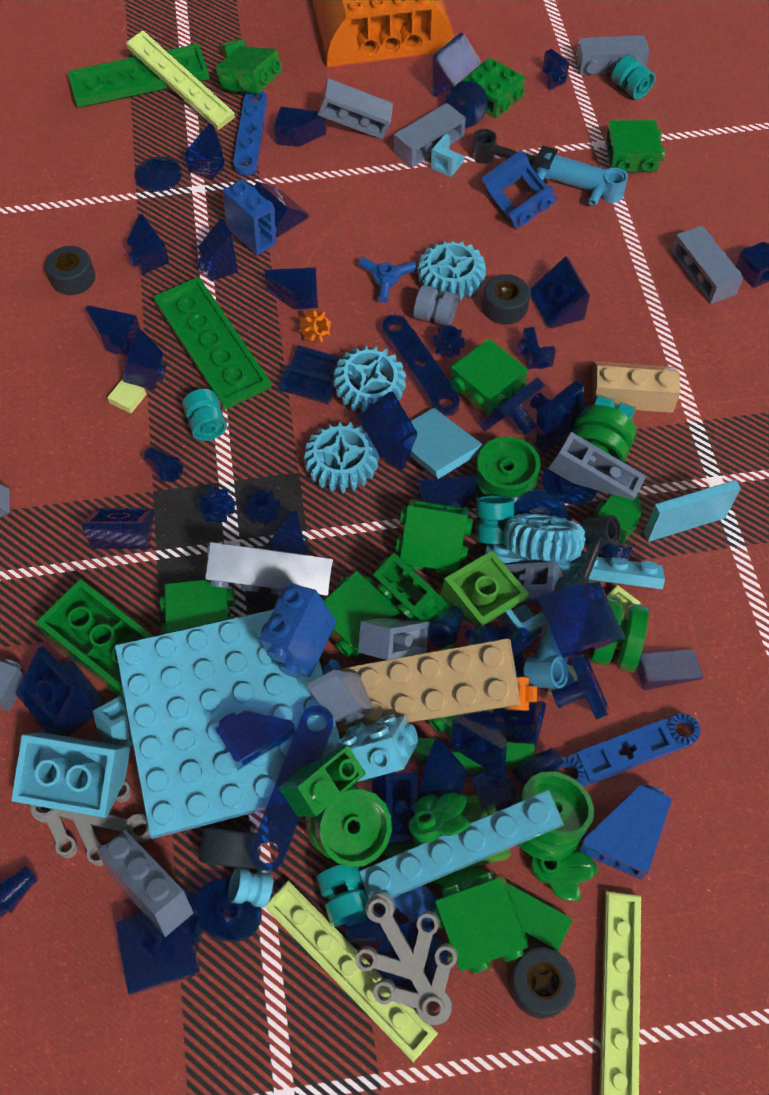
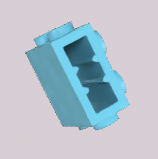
[332,715,418,782]

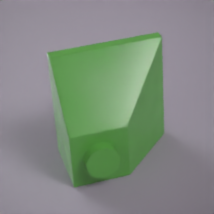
[440,550,530,627]

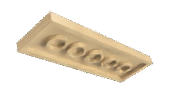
[335,639,521,734]

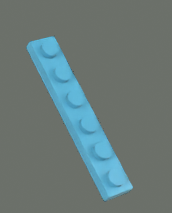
[485,544,665,589]
[359,791,564,906]

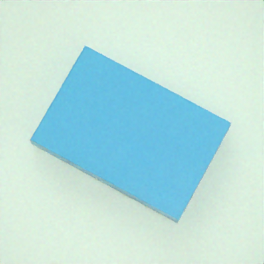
[390,408,483,479]
[643,480,741,542]

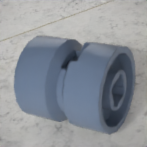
[414,285,459,327]

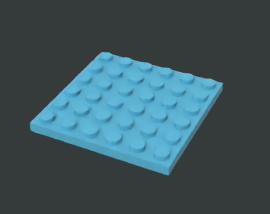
[115,610,340,839]

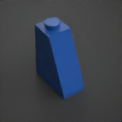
[578,785,673,880]

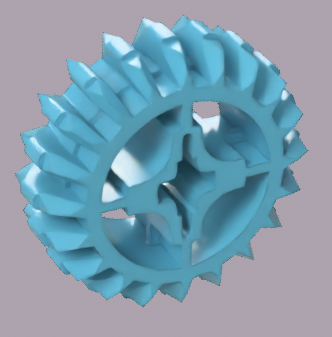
[418,240,486,301]
[333,344,406,415]
[304,421,379,494]
[503,513,585,562]

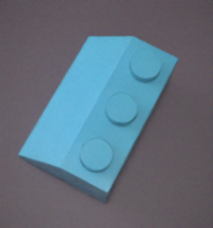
[11,732,130,818]

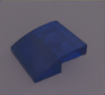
[278,345,343,405]
[538,581,625,658]

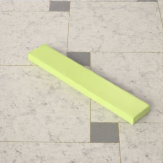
[126,31,235,130]
[265,881,438,1063]
[599,892,641,1095]

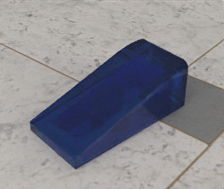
[636,649,704,691]

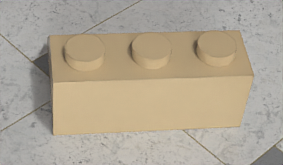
[592,361,680,413]

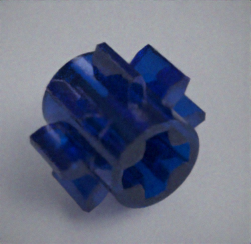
[432,325,465,359]
[199,488,235,523]
[244,489,281,526]

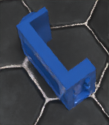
[481,149,557,230]

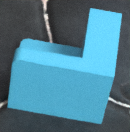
[431,134,465,177]
[500,605,549,648]
[93,696,133,747]

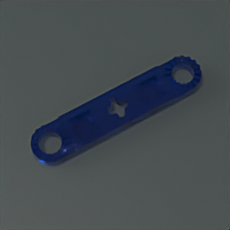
[382,314,460,416]
[250,705,334,872]

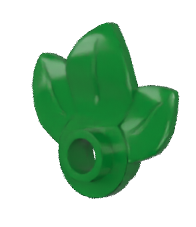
[409,793,470,843]
[531,845,598,901]

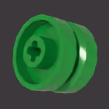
[570,405,637,463]
[475,436,541,509]
[590,597,649,673]
[514,772,594,861]
[306,786,392,867]

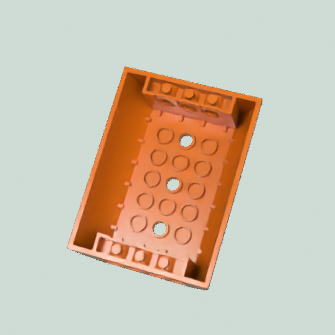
[311,0,456,67]

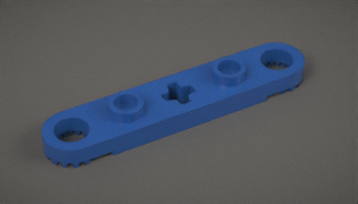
[233,91,268,177]
[551,713,701,787]

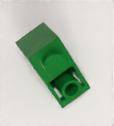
[593,494,642,546]
[278,745,366,817]

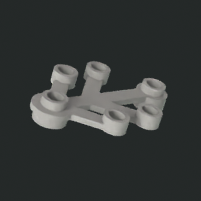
[30,781,151,867]
[355,891,457,1025]

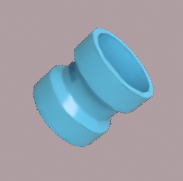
[228,867,273,908]

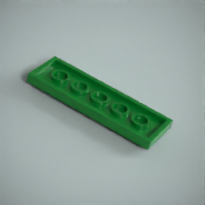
[68,44,210,107]
[153,277,271,410]

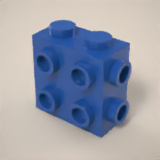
[222,179,277,256]
[259,583,336,678]

